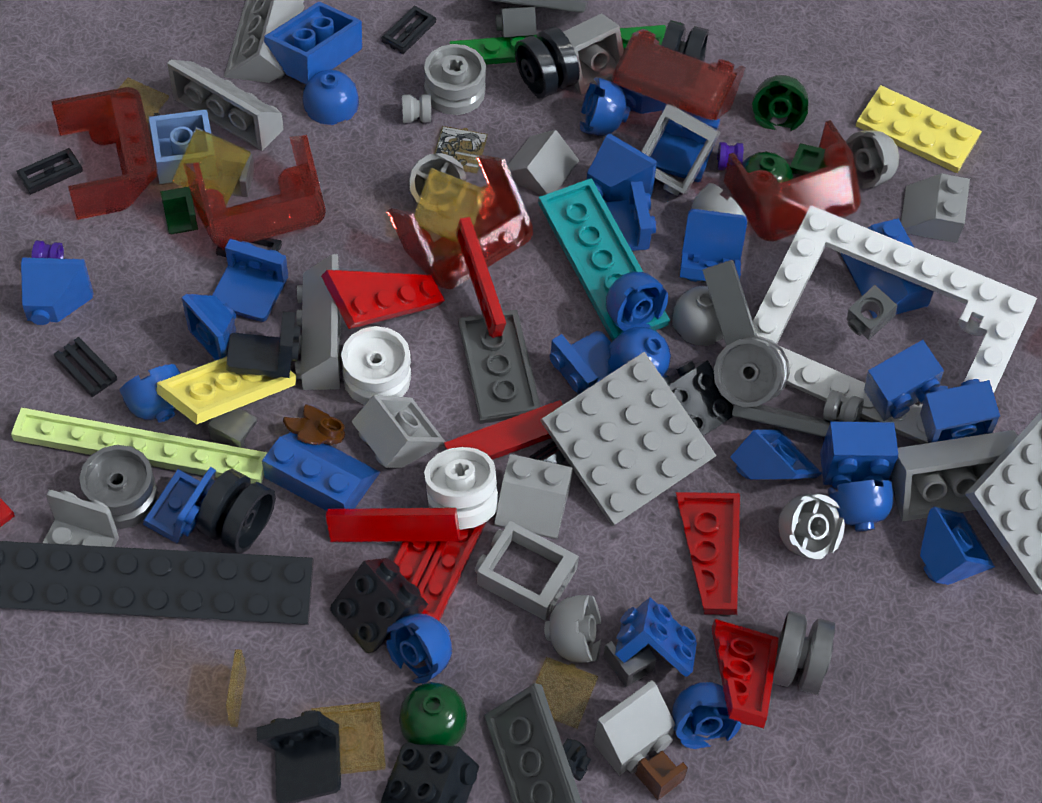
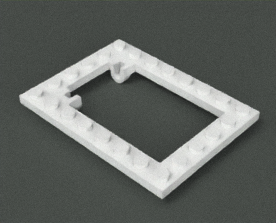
[753,205,1037,444]

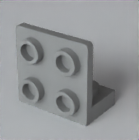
[43,490,119,547]

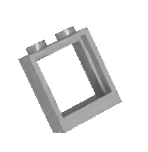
[641,104,721,196]
[475,521,579,621]

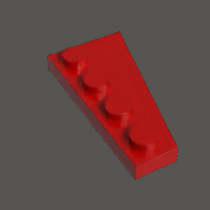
[321,270,445,329]
[676,492,740,615]
[711,619,779,729]

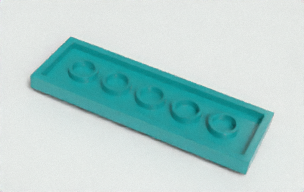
[538,178,670,341]

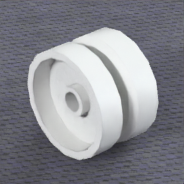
[341,326,411,405]
[424,447,499,529]

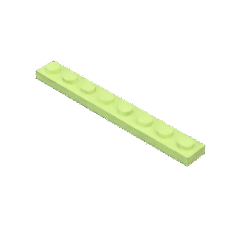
[11,408,268,484]

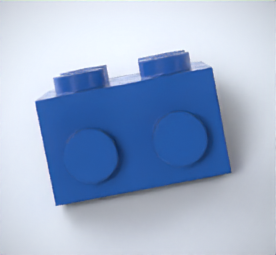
[605,181,656,251]
[680,209,747,282]
[212,239,288,322]
[549,331,612,395]
[143,467,216,544]
[615,597,697,677]

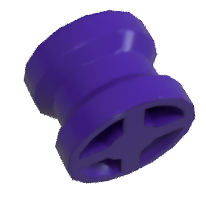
[717,142,744,171]
[31,240,64,259]

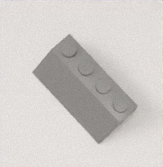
[224,0,304,83]
[167,60,284,151]
[295,254,341,390]
[891,430,1018,522]

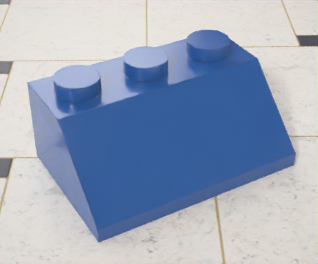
[264,1,362,84]
[839,218,934,318]
[262,432,380,511]

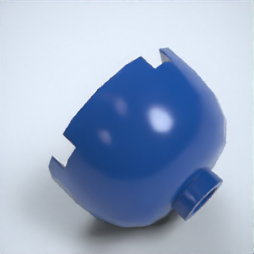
[302,70,359,125]
[580,77,630,136]
[606,271,668,331]
[608,327,671,377]
[120,364,181,423]
[828,480,893,532]
[386,614,452,684]
[671,682,742,749]

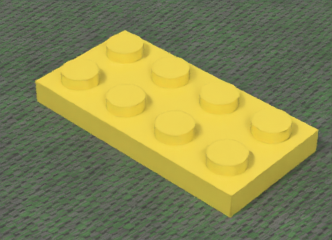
[856,85,982,173]
[156,357,297,425]

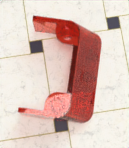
[611,29,746,120]
[51,87,158,220]
[724,120,861,241]
[183,135,326,248]
[387,155,533,289]

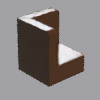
[635,750,688,800]

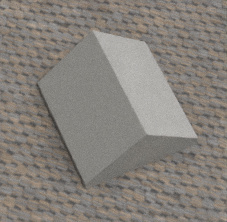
[501,130,579,196]

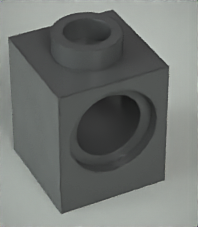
[495,6,537,37]
[847,285,897,340]

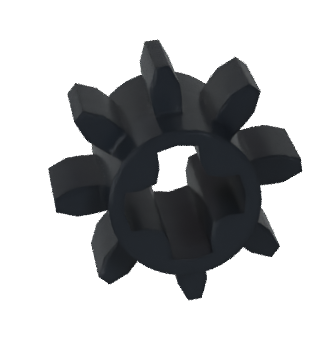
[563,738,591,781]

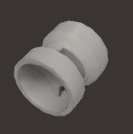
[402,94,431,123]
[823,390,864,422]

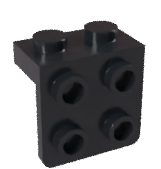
[226,311,300,378]
[663,360,733,436]
[330,558,428,653]
[257,710,341,803]
[381,742,480,803]

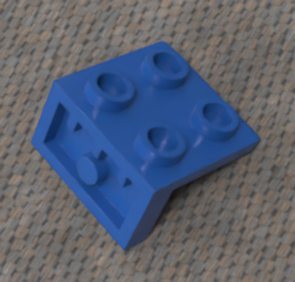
[650,104,720,182]

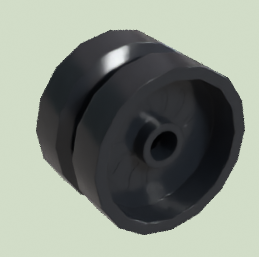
[659,20,709,89]
[514,26,580,99]
[196,468,276,554]

